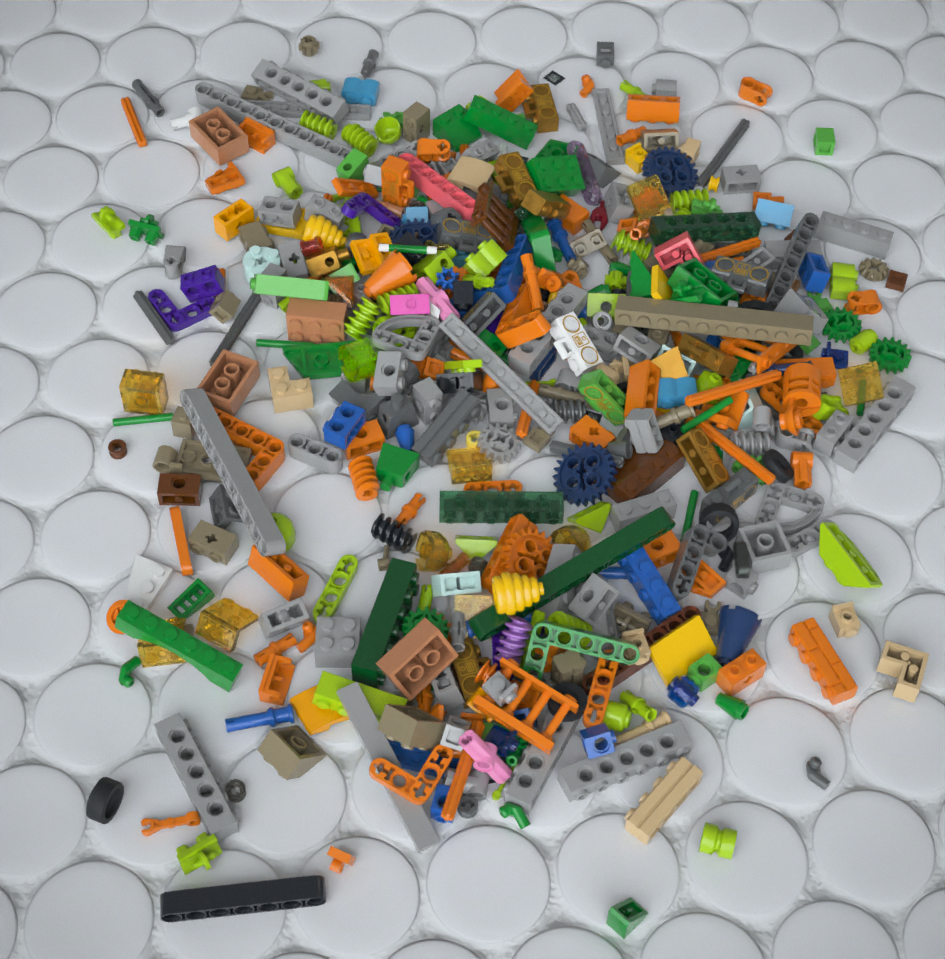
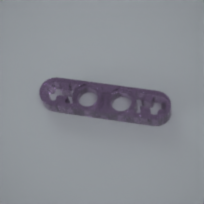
[567,140,603,206]

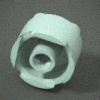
[243,245,281,285]

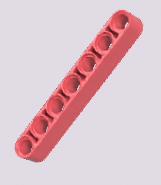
[398,153,476,221]

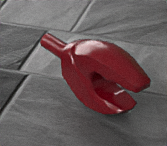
[590,200,608,231]

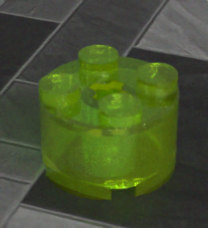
[338,338,378,383]

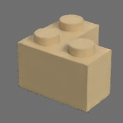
[267,366,314,413]
[876,640,929,703]

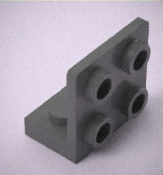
[209,484,243,530]

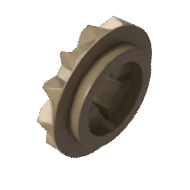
[859,257,889,282]

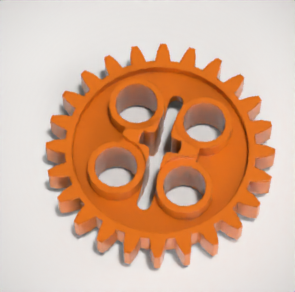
[500,527,557,579]

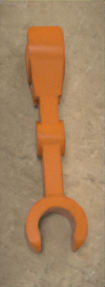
[141,811,200,836]

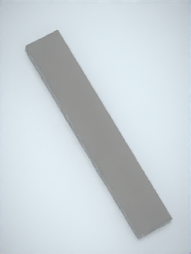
[592,88,625,165]

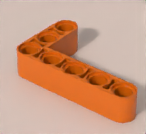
[495,277,551,349]
[213,407,285,491]

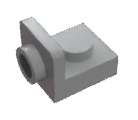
[482,671,518,707]

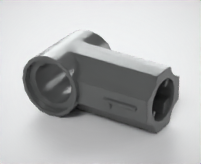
[607,426,633,459]

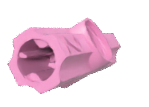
[415,277,460,321]
[458,730,512,784]

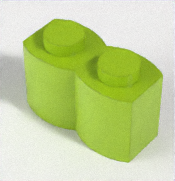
[463,239,507,277]
[829,262,858,300]

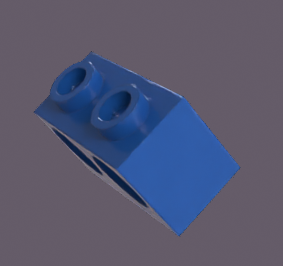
[798,252,831,293]
[323,401,366,450]

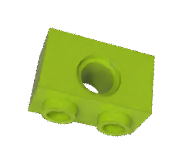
[586,293,626,321]

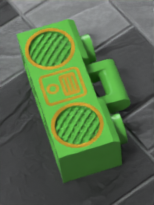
[577,369,626,426]

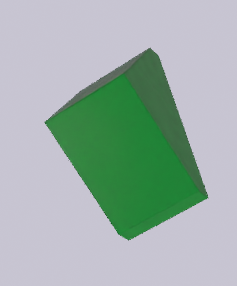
[606,897,648,939]

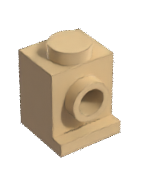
[677,137,701,163]
[829,601,861,638]
[621,628,651,666]

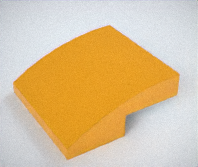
[350,232,392,275]
[289,685,350,735]

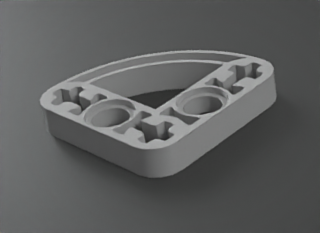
[371,314,441,361]
[755,481,825,535]

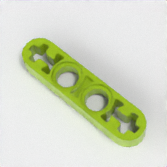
[312,554,358,624]

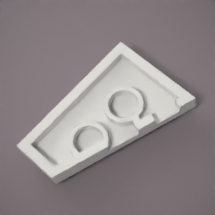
[125,554,174,611]

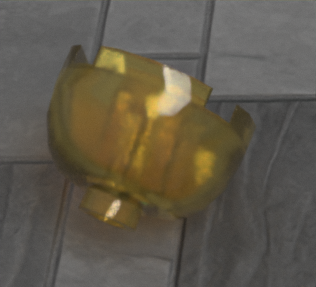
[551,524,592,552]
[415,530,452,572]

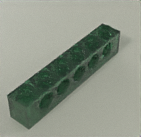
[648,212,762,245]
[439,491,564,525]

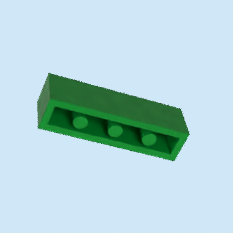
[463,95,538,150]

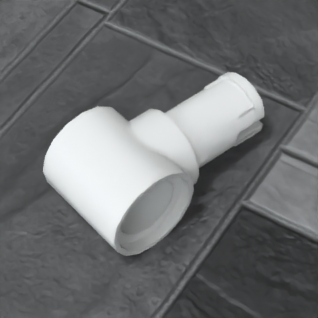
[170,107,204,130]

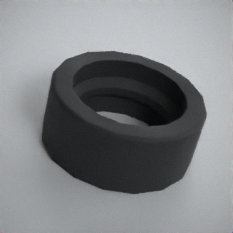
[699,503,739,544]
[86,777,124,824]

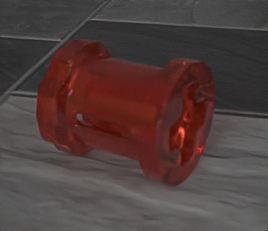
[300,236,324,257]

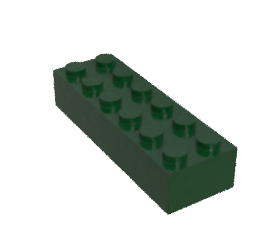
[351,557,420,689]

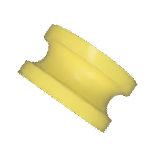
[466,430,481,450]

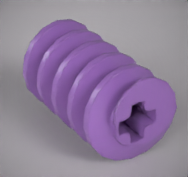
[493,615,533,664]

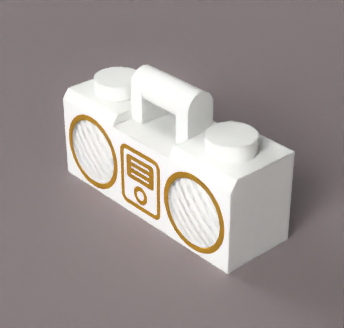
[549,311,603,377]

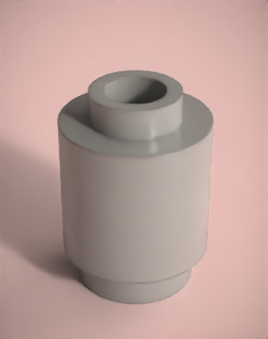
[591,311,612,330]

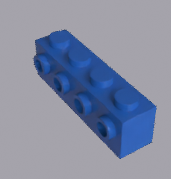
[617,547,682,626]

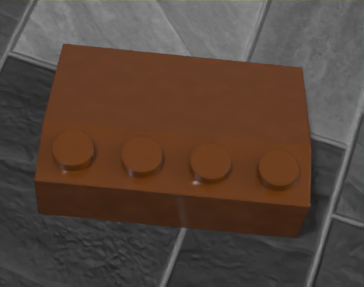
[593,439,686,504]

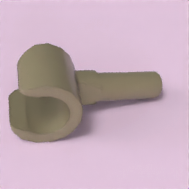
[377,545,389,571]

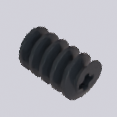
[371,513,418,554]

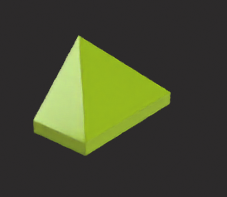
[567,501,611,533]
[455,535,497,564]

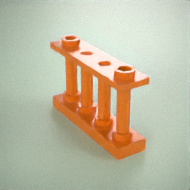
[720,337,797,374]
[473,657,579,755]

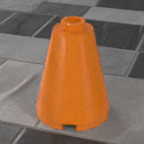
[363,249,418,300]

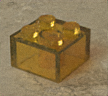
[119,369,169,415]

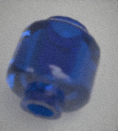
[666,675,700,708]

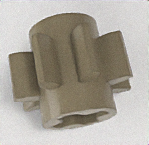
[298,35,320,57]
[566,257,589,280]

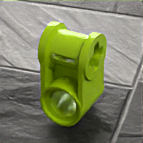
[812,394,849,420]

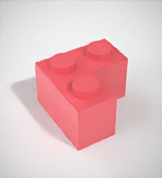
[654,231,705,271]

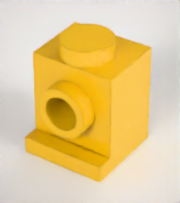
[625,142,648,174]

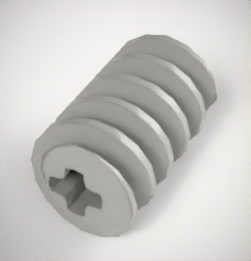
[727,430,770,456]

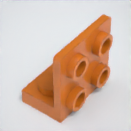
[494,69,534,112]

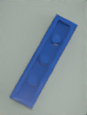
[387,739,459,779]

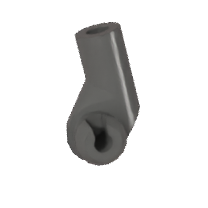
[806,757,831,791]

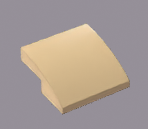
[447,156,495,193]

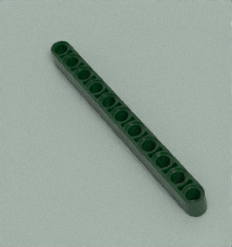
[468,506,676,642]

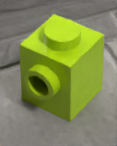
[696,370,723,405]

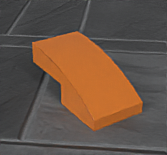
[407,357,444,381]

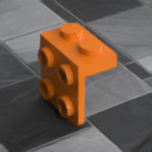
[694,391,749,431]

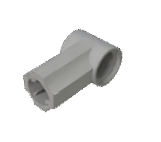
[442,767,489,801]

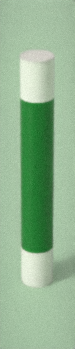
[379,244,437,254]

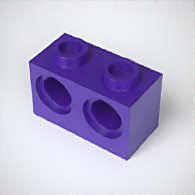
[180,265,225,303]

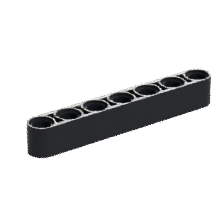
[160,875,327,923]

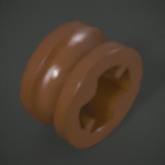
[108,439,127,460]

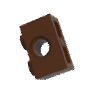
[157,473,203,506]

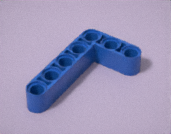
[473,234,532,305]

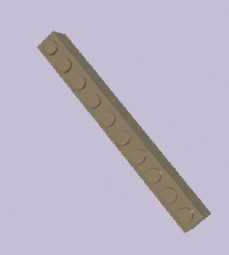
[615,295,814,346]

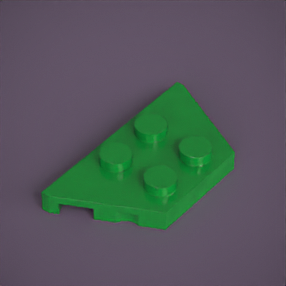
[282,340,357,380]

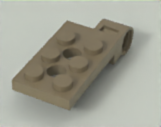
[152,438,252,482]

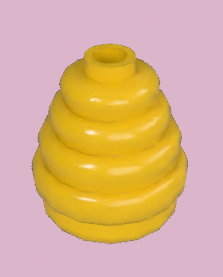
[301,214,346,251]
[492,572,544,615]

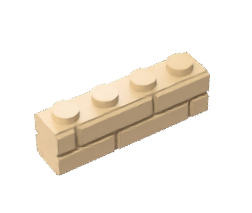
[624,757,703,845]

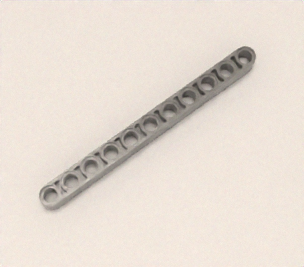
[195,82,352,168]
[180,388,286,557]

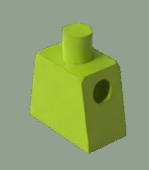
[412,246,457,285]

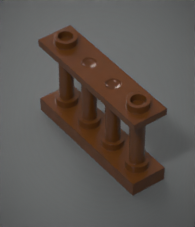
[470,180,520,253]

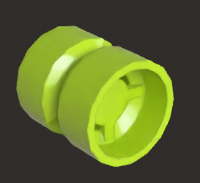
[699,822,738,860]

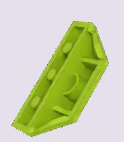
[819,522,883,588]

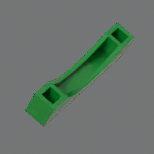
[115,600,243,692]

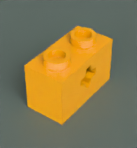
[213,198,255,242]

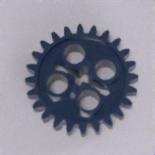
[641,146,699,199]
[389,218,447,267]
[552,442,618,507]

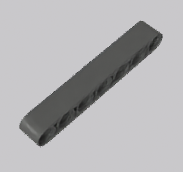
[765,213,819,311]

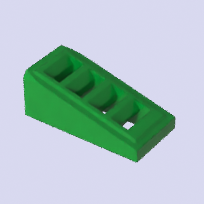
[167,578,215,622]

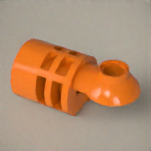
[779,363,822,436]

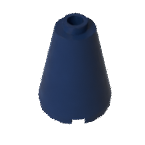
[716,605,762,667]

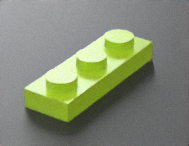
[444,359,482,373]

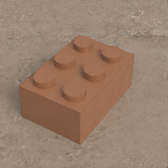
[189,107,249,166]
[286,297,348,343]
[197,349,260,417]
[376,618,459,701]

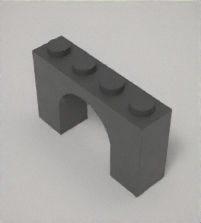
[328,347,420,421]

